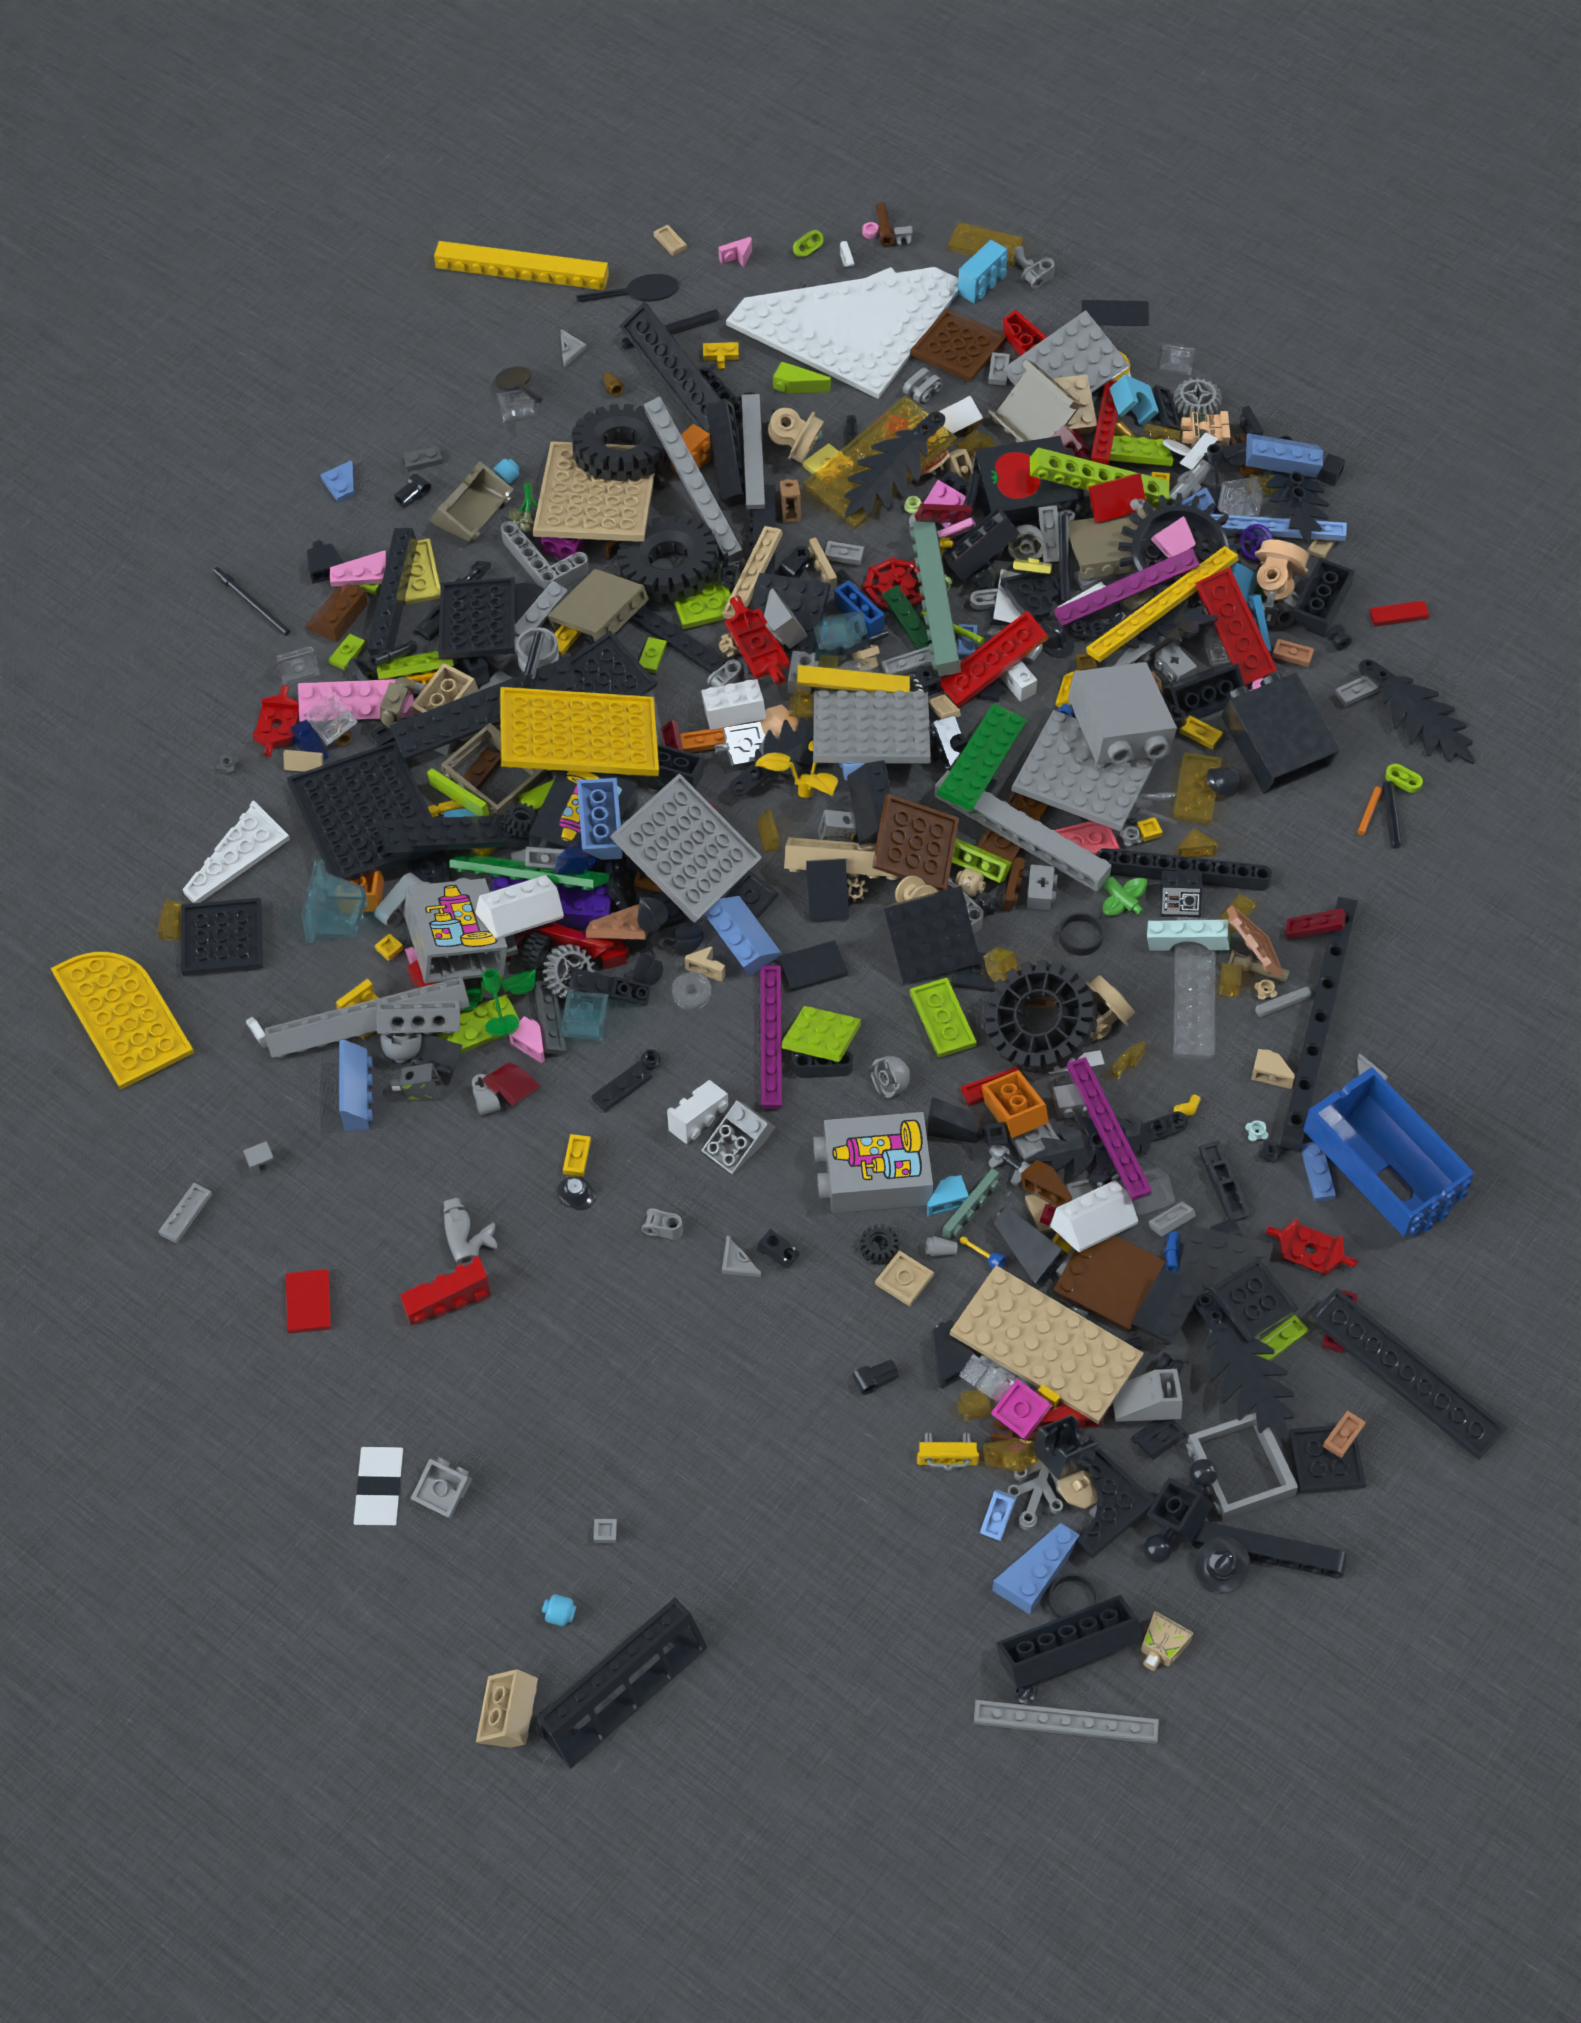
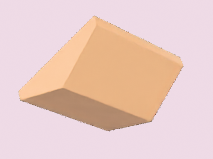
[754,704,799,745]

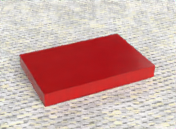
[1088,473,1146,523]
[286,1269,331,1334]

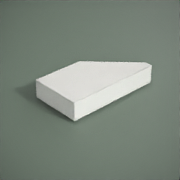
[840,241,854,267]
[246,1017,268,1048]

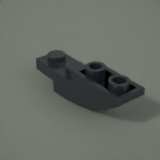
[569,968,651,1005]

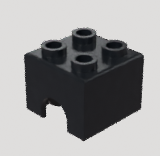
[1031,1414,1099,1480]

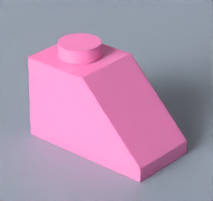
[509,1016,545,1064]

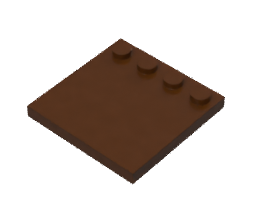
[910,309,1007,383]
[872,794,959,891]
[1053,1235,1166,1332]

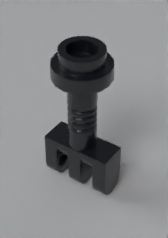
[455,561,491,582]

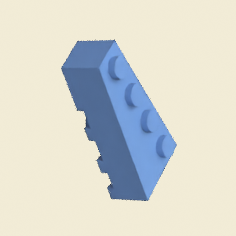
[992,1523,1079,1614]

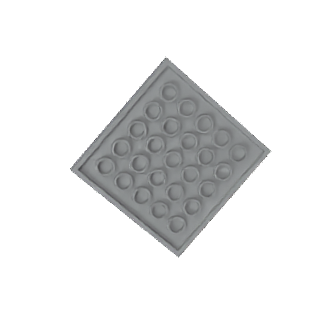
[813,690,930,763]
[1012,710,1157,832]
[610,774,762,923]

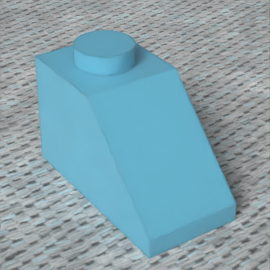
[927,1175,969,1217]

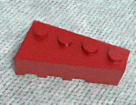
[1002,310,1047,357]
[400,1256,491,1325]

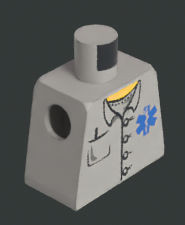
[818,810,857,842]

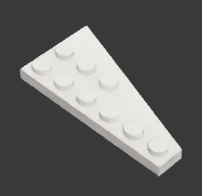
[183,800,290,903]

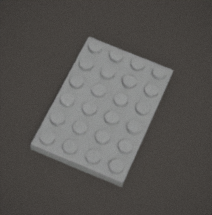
[1003,310,1130,394]

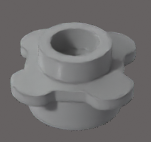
[1120,827,1143,847]

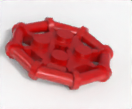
[862,556,925,610]

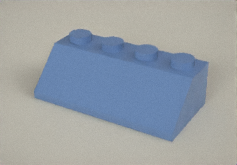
[1246,433,1323,478]
[577,778,622,860]
[704,896,782,977]
[339,1040,373,1131]

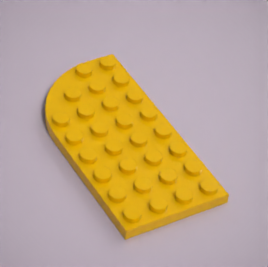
[51,952,194,1090]

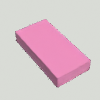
[937,518,976,539]

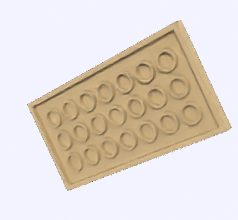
[950,1266,1144,1424]

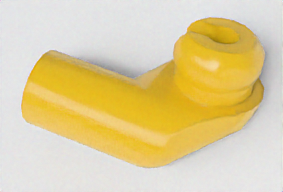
[1173,1095,1201,1116]

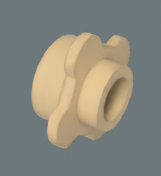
[1254,980,1277,1000]

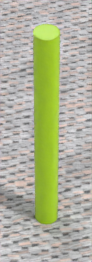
[920,610,985,645]

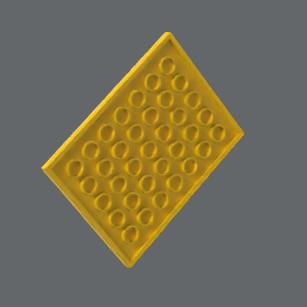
[500,687,659,776]

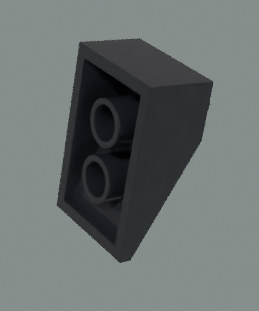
[653,744,705,789]

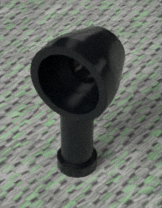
[1089,1170,1121,1190]

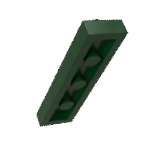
[881,585,932,650]

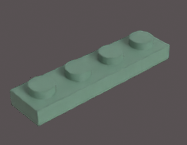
[942,1168,1000,1240]

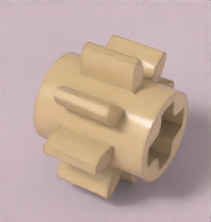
[719,633,740,657]
[847,877,868,902]

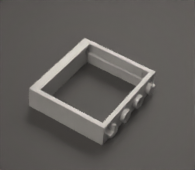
[1186,1413,1298,1521]

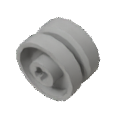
[516,627,560,672]

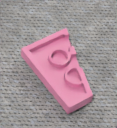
[330,550,387,587]

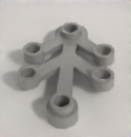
[1007,1459,1063,1531]

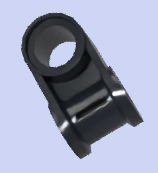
[778,546,810,578]

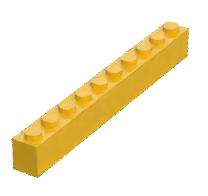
[434,241,609,290]

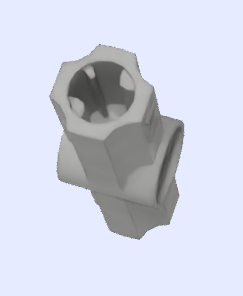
[1167,459,1212,505]

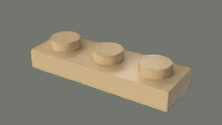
[808,537,837,591]

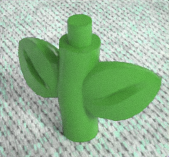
[1102,877,1147,915]

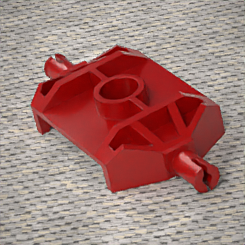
[252,685,299,758]
[1265,1218,1358,1275]

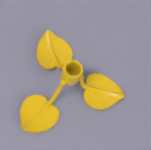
[755,740,838,798]

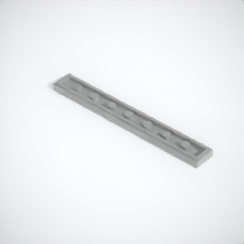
[742,394,765,509]
[973,1700,1159,1744]

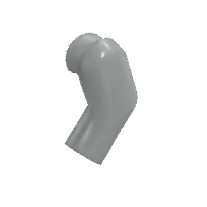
[1014,246,1034,270]

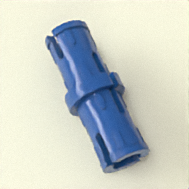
[1165,1231,1181,1273]

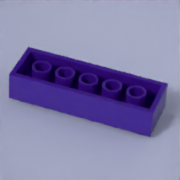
[491,877,612,929]

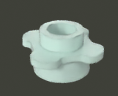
[1245,1121,1268,1142]

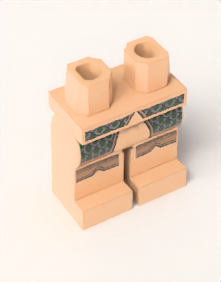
[1181,411,1230,449]

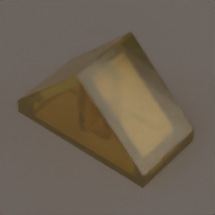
[957,429,995,458]
[1176,828,1218,858]

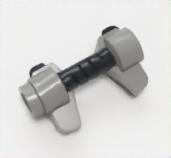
[988,1144,1031,1187]

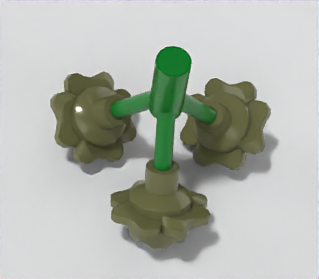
[508,483,538,532]

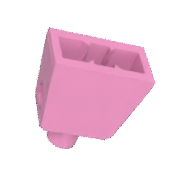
[1151,516,1196,558]

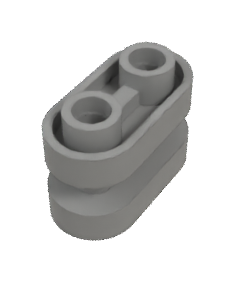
[903,367,942,404]

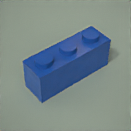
[834,580,884,636]

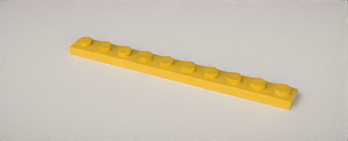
[1086,546,1238,662]

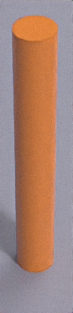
[1357,786,1382,836]

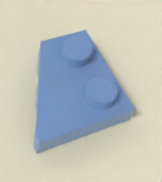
[320,461,354,503]

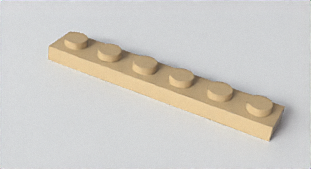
[722,526,783,619]

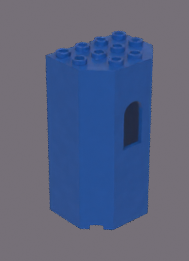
[1303,1067,1474,1237]

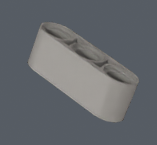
[375,873,423,928]

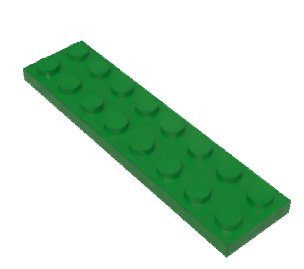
[937,703,1028,812]
[450,854,610,890]

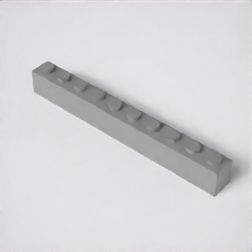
[643,397,743,562]
[934,770,1111,892]
[265,977,470,1058]

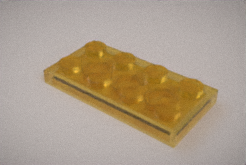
[948,222,1024,267]
[1173,752,1222,824]

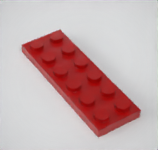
[1194,567,1277,685]
[940,611,1049,708]

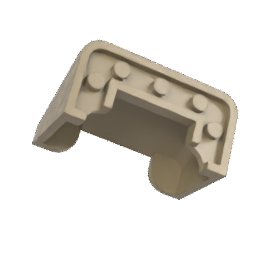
[430,461,514,542]

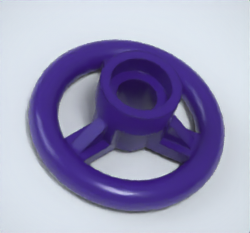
[1239,524,1273,561]

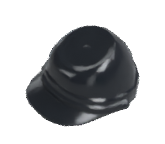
[1207,767,1241,797]
[557,1175,596,1210]

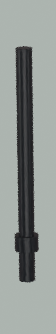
[213,567,290,636]

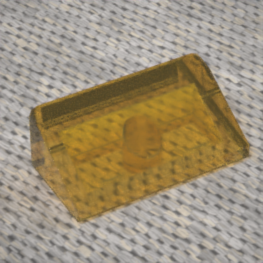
[789,687,814,717]
[757,808,779,853]
[158,899,182,941]

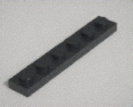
[629,605,726,674]

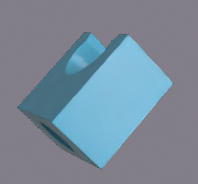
[1110,374,1159,426]

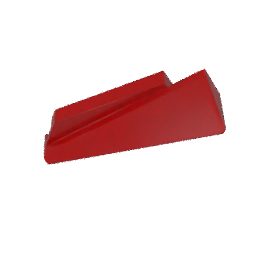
[523,922,614,959]

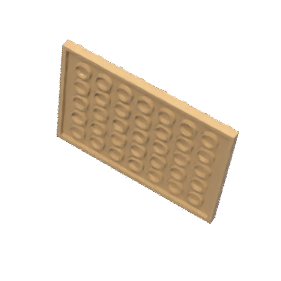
[533,442,656,542]

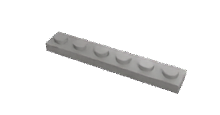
[486,580,568,672]

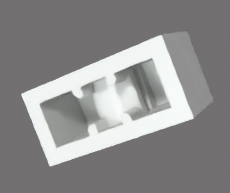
[1000,660,1037,702]

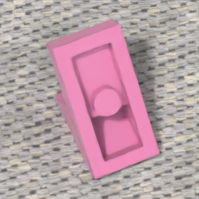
[719,237,752,267]

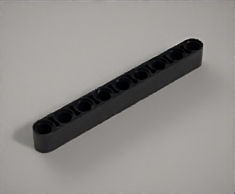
[1096,848,1272,891]

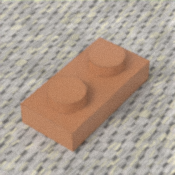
[1272,639,1314,667]
[1323,1410,1366,1458]

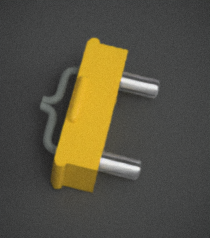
[917,1433,979,1471]

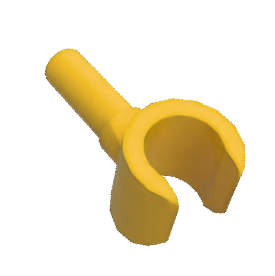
[939,538,953,556]

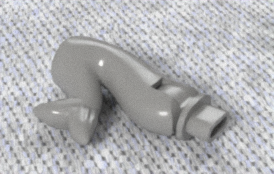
[443,1198,497,1267]

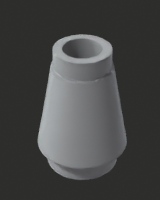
[925,1236,957,1257]

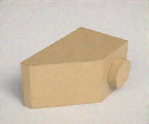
[944,449,973,482]
[1251,1049,1295,1089]

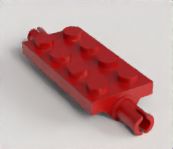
[725,595,790,685]

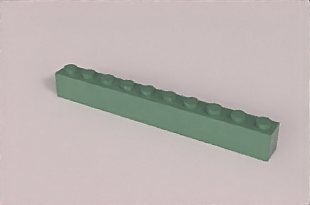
[910,521,961,677]

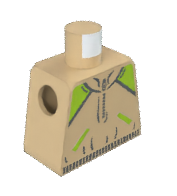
[1141,1611,1193,1671]

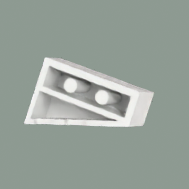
[667,1080,728,1144]

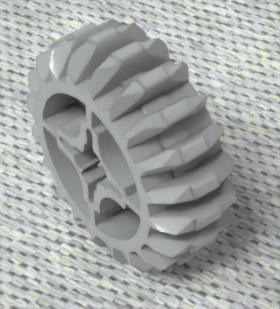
[1173,377,1222,418]
[542,944,596,999]

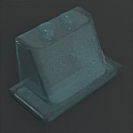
[302,859,367,943]

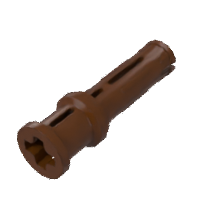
[876,202,895,247]

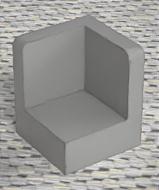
[243,1141,274,1177]

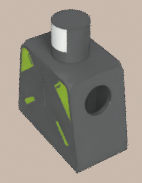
[391,1063,443,1101]

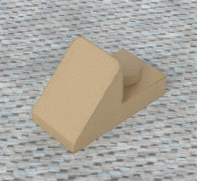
[851,645,880,672]
[685,947,725,982]

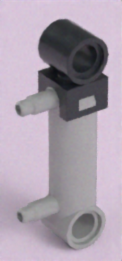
[1203,591,1295,627]

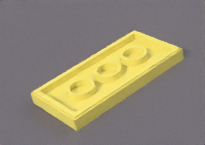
[405,539,440,605]

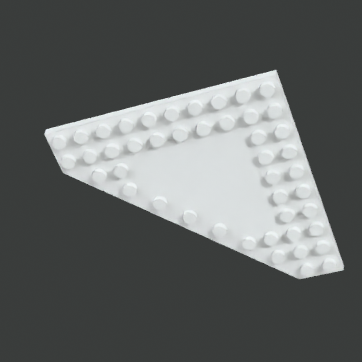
[726,267,959,399]

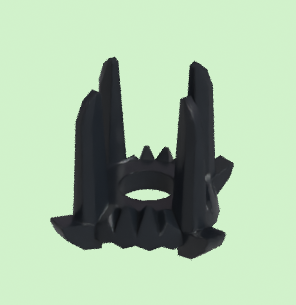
[712,552,745,589]

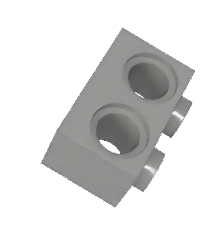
[788,651,819,695]

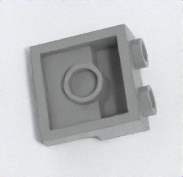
[411,1457,473,1518]

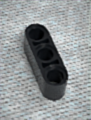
[794,1051,853,1078]

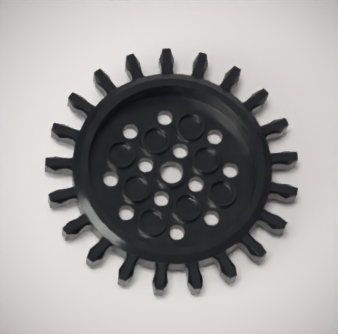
[1118,493,1242,608]

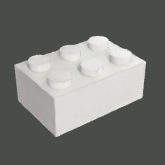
[701,679,766,730]

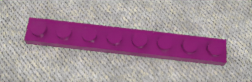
[1054,548,1200,627]
[761,966,782,1109]
[1066,1057,1152,1201]

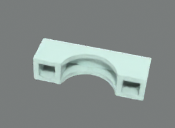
[1147,920,1231,951]

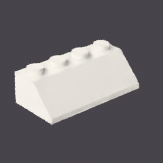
[475,875,564,939]
[1050,1180,1138,1252]

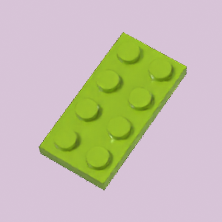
[1110,435,1173,466]
[376,651,454,680]
[909,978,977,1058]
[435,994,520,1054]

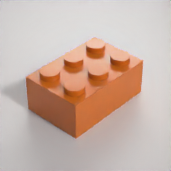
[982,1070,1049,1138]

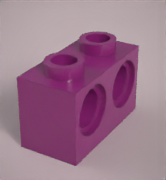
[542,537,584,559]

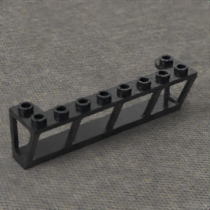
[537,1597,707,1769]

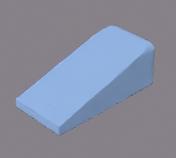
[980,1490,1017,1541]

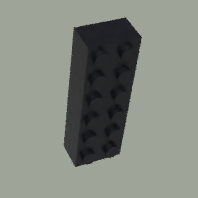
[996,1595,1143,1689]

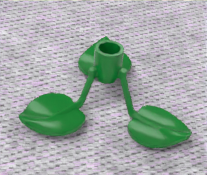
[461,969,536,1036]

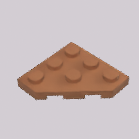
[586,904,648,939]
[1227,905,1283,978]

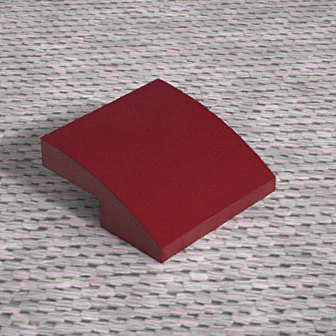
[482,1062,541,1106]

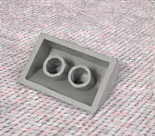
[764,589,808,649]

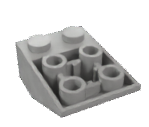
[701,1100,775,1175]
[1113,1369,1183,1422]

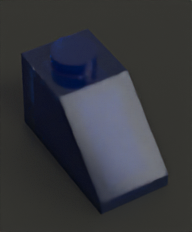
[290,719,329,761]
[554,841,596,875]

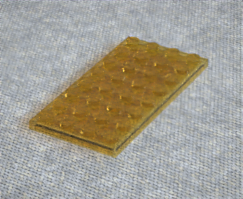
[803,395,957,529]

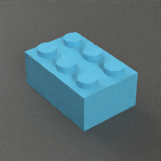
[958,240,1008,304]

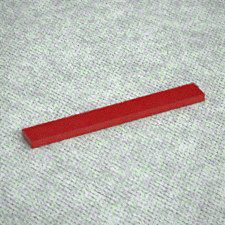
[1091,381,1118,465]

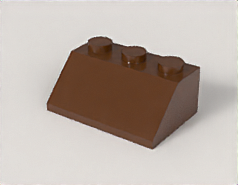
[305,583,368,643]

